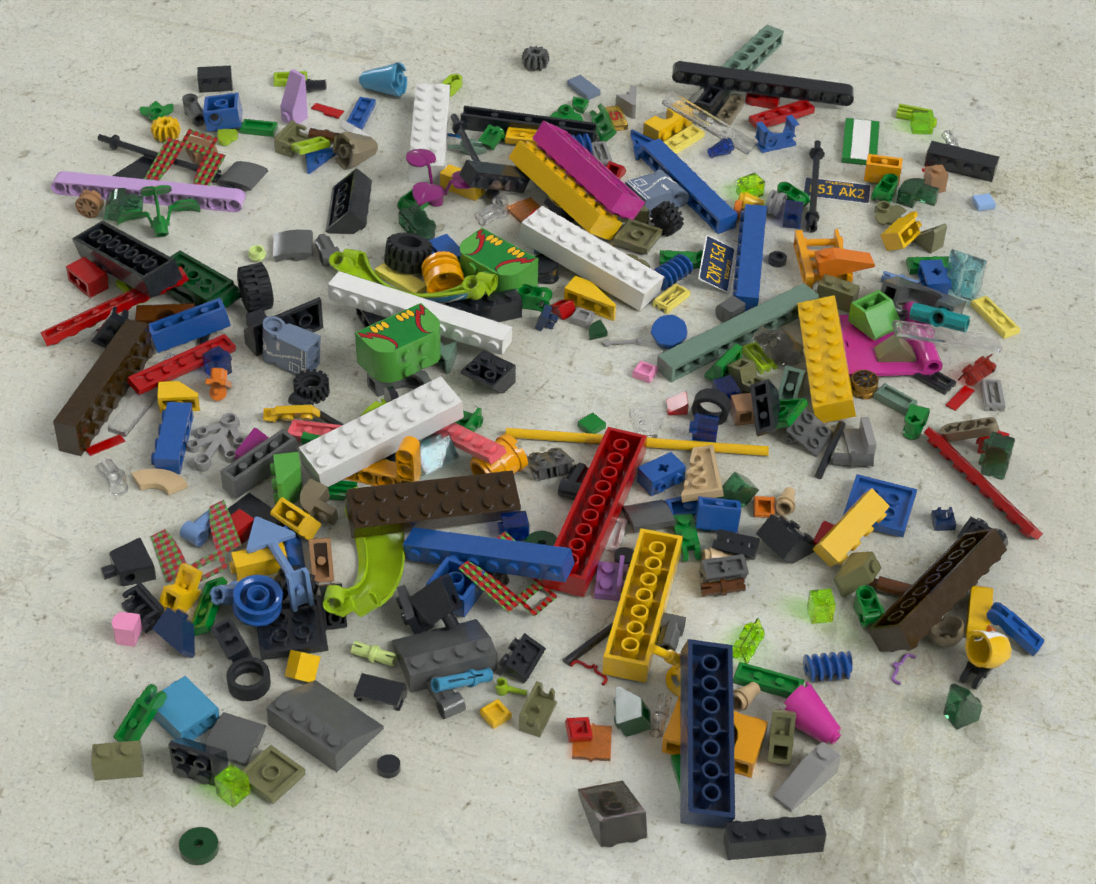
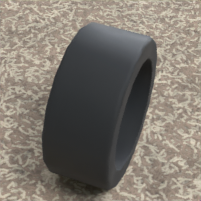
[691,388,731,426]
[226,657,271,701]

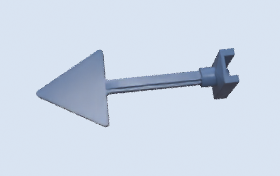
[246,517,314,612]

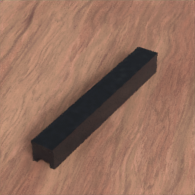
[460,105,597,142]

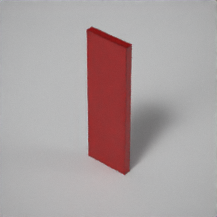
[311,103,344,116]
[945,385,975,411]
[86,434,126,456]

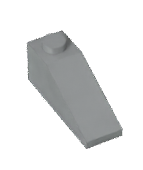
[773,742,841,812]

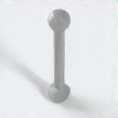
[603,337,643,347]

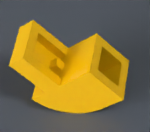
[159,563,203,612]

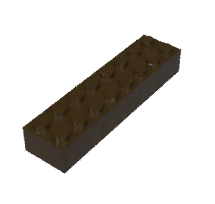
[53,319,154,456]
[344,470,521,538]
[868,528,1007,652]

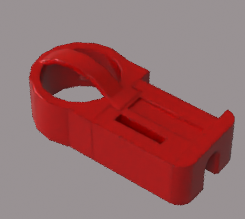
[745,93,780,109]

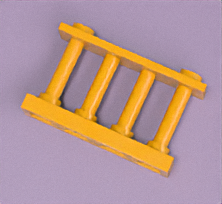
[793,229,853,289]

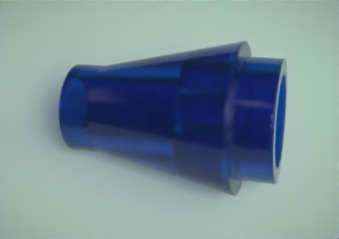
[707,138,734,158]

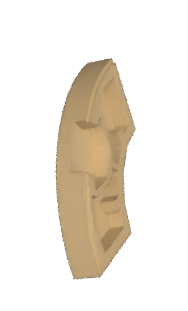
[132,468,188,495]

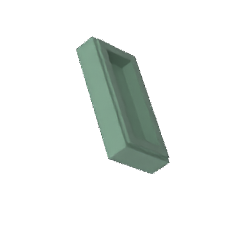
[873,383,918,416]

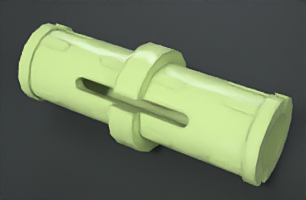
[351,640,398,667]

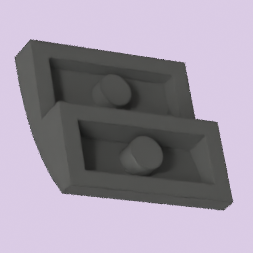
[218,161,268,191]
[273,229,313,262]
[622,500,675,533]
[205,712,267,766]

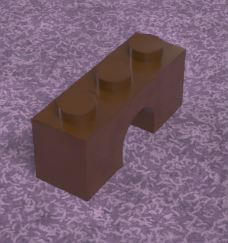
[135,303,195,324]

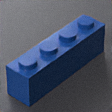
[149,298,231,353]
[151,402,194,474]

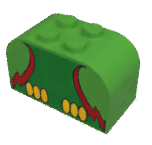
[460,228,538,295]
[355,303,441,383]

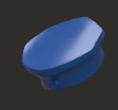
[651,315,688,349]

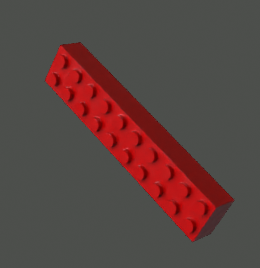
[543,427,647,597]

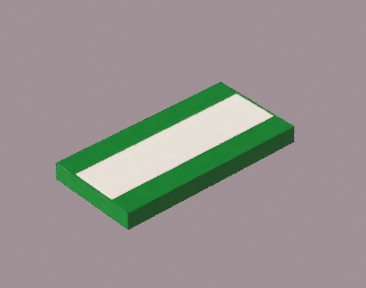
[841,118,880,165]

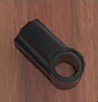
[558,462,589,500]

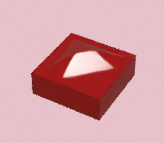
[565,717,593,743]

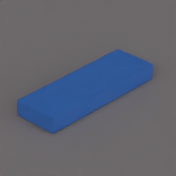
[345,97,376,130]

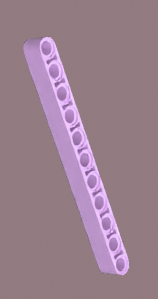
[51,171,246,212]

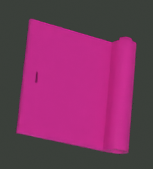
[839,301,943,377]

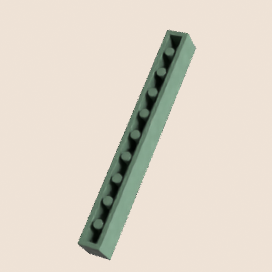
[657,283,819,383]

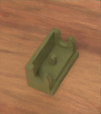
[274,120,309,158]
[519,681,557,737]

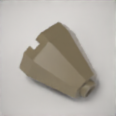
[333,132,378,170]

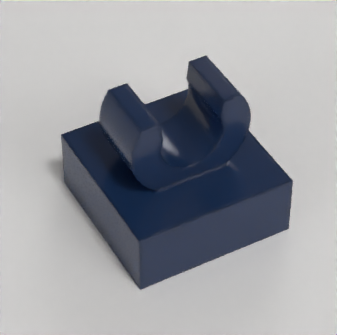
[535,304,559,331]
[931,507,957,531]

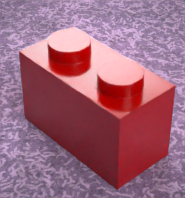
[66,256,109,298]

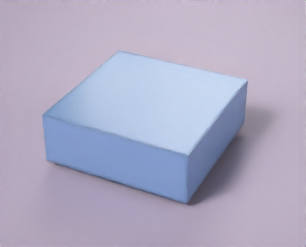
[972,193,996,211]

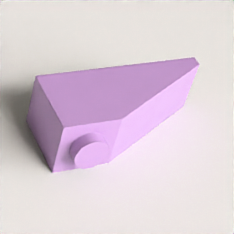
[280,69,308,124]

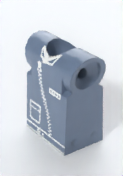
[625,170,689,218]
[263,316,321,375]

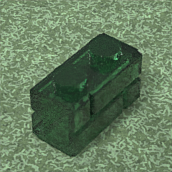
[398,205,436,240]
[978,432,1015,480]

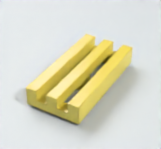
[652,283,691,314]

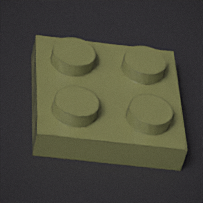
[614,219,662,255]
[237,745,306,805]

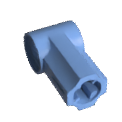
[180,510,211,547]
[210,581,239,605]

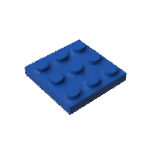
[842,474,917,537]

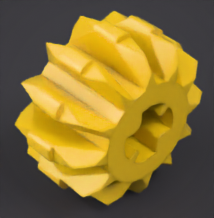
[151,116,181,142]

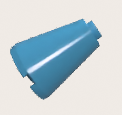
[359,62,408,97]

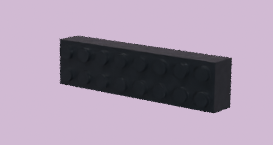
[72,220,183,298]

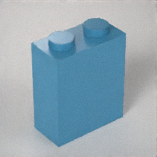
[148,676,220,740]

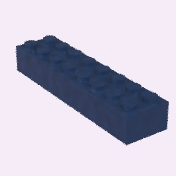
[680,639,735,829]

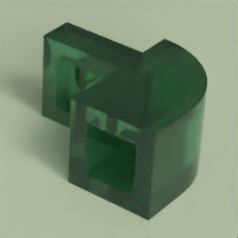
[896,178,939,209]
[104,188,144,221]

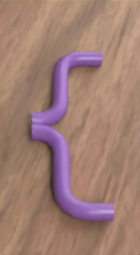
[892,653,916,685]

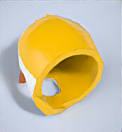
[965,625,1012,669]

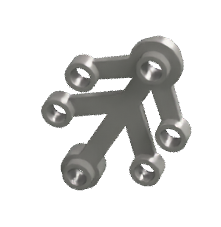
[187,413,245,472]

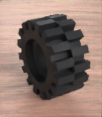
[650,201,684,236]
[293,369,330,404]

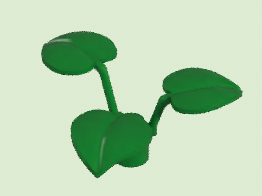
[117,185,201,237]

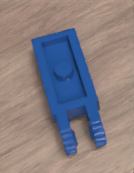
[986,602,1044,656]

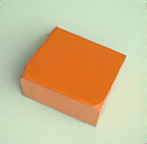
[753,496,775,518]

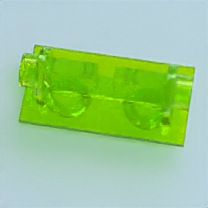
[733,618,765,664]

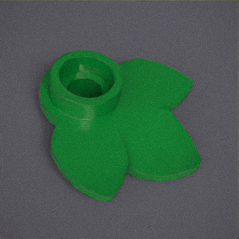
[140,101,174,121]
[550,104,583,121]

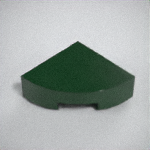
[588,319,608,340]

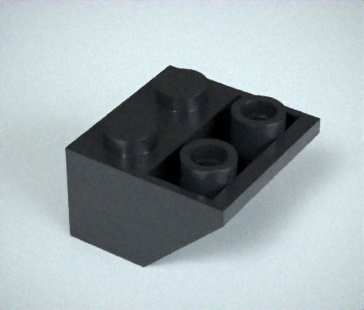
[684,84,725,123]
[461,350,516,393]
[756,514,816,563]
[168,738,229,787]

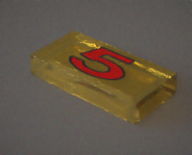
[605,105,628,131]

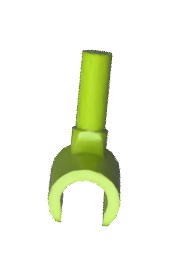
[495,677,527,696]

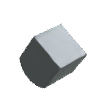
[715,296,746,322]

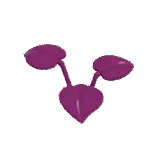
[406,149,474,207]

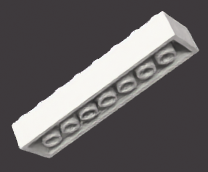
[408,83,450,183]
[518,206,664,311]
[299,376,464,487]

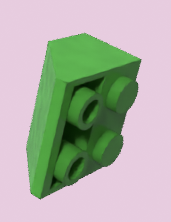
[848,290,902,341]
[270,452,302,505]

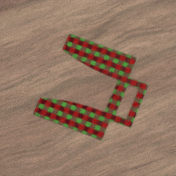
[144,129,226,186]
[151,500,241,583]
[458,532,557,617]

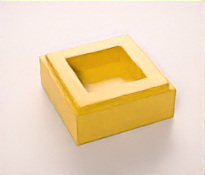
[479,699,512,729]

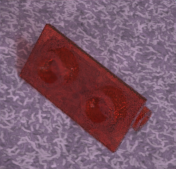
[958,354,997,386]

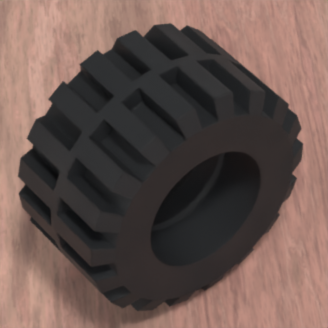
[384,233,433,274]
[237,262,274,313]

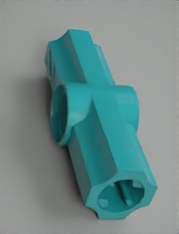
[909,302,970,333]

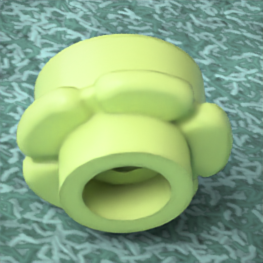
[248,245,266,262]

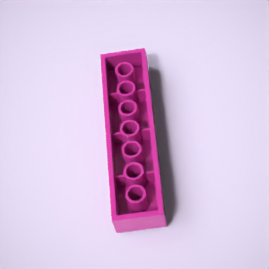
[532,121,645,220]

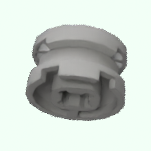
[765,190,787,218]

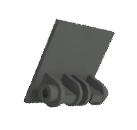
[785,408,834,457]
[527,448,574,481]

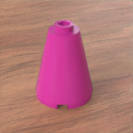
[779,682,841,745]

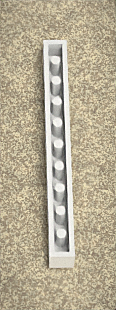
[328,271,512,355]

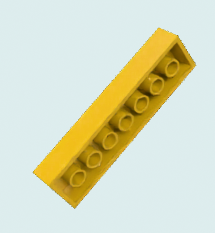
[508,140,622,241]
[797,295,856,423]
[602,528,683,683]

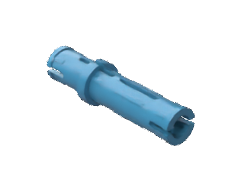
[431,667,493,693]

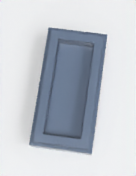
[567,75,601,100]

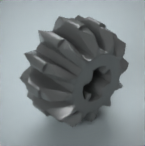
[522,46,550,71]

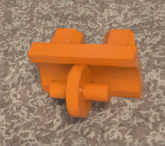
[205,368,232,401]

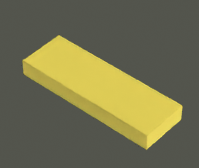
[664,125,705,154]
[374,263,426,293]
[970,295,1020,339]

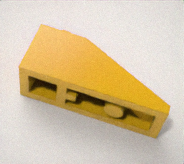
[564,276,616,321]

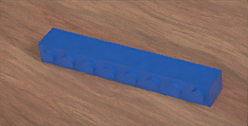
[641,139,738,234]
[732,204,767,311]
[403,527,574,582]

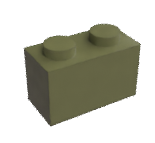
[817,274,860,313]
[91,740,144,781]

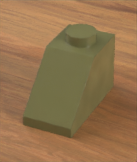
[833,551,881,597]

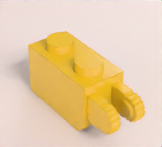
[880,211,922,251]

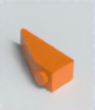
[814,247,875,280]

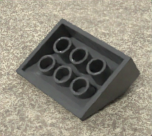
[392,619,498,693]
[266,680,384,772]

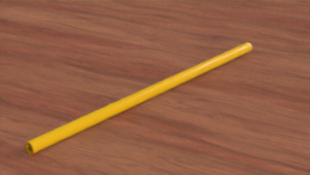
[506,428,769,456]

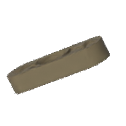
[717,94,744,127]
[940,417,999,442]

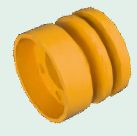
[422,251,465,293]

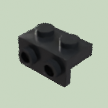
[396,584,435,635]

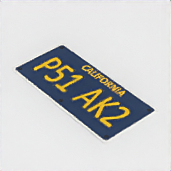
[803,177,872,204]
[698,235,736,293]

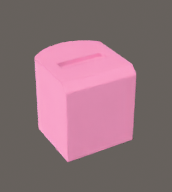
[112,612,142,647]

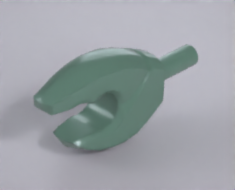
[448,139,486,155]

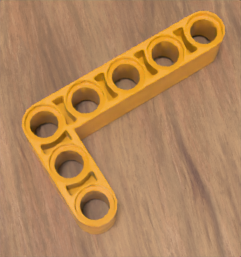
[345,436,421,486]

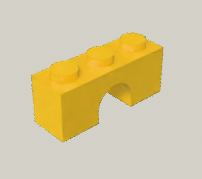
[643,102,693,142]

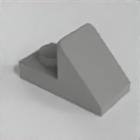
[615,85,637,119]

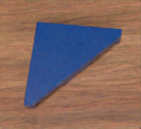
[630,130,654,161]
[305,147,337,174]

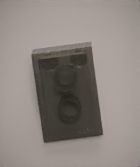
[578,780,647,847]

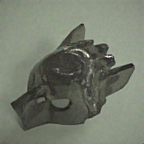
[752,325,806,367]

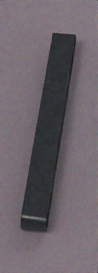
[672,61,854,106]

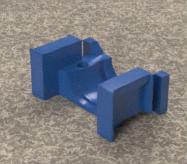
[755,115,800,153]

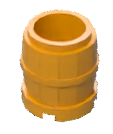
[470,433,528,475]

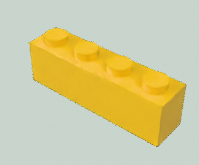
[812,488,890,567]

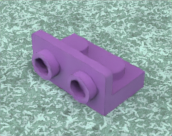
[594,555,628,601]

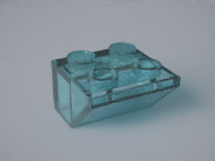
[947,249,987,301]
[420,434,459,476]

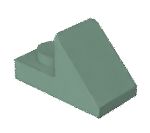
[436,342,457,375]

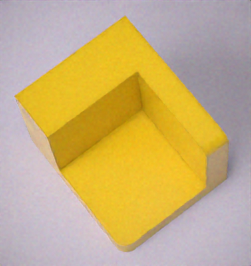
[284,650,321,682]

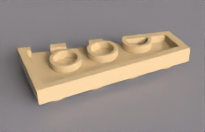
[681,445,724,503]

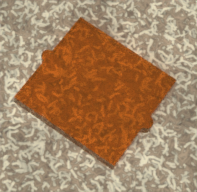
[506,197,541,223]
[572,723,612,762]

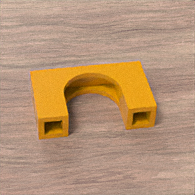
[662,696,768,778]

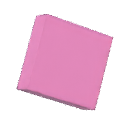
[632,361,658,383]

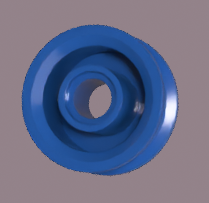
[232,575,283,627]

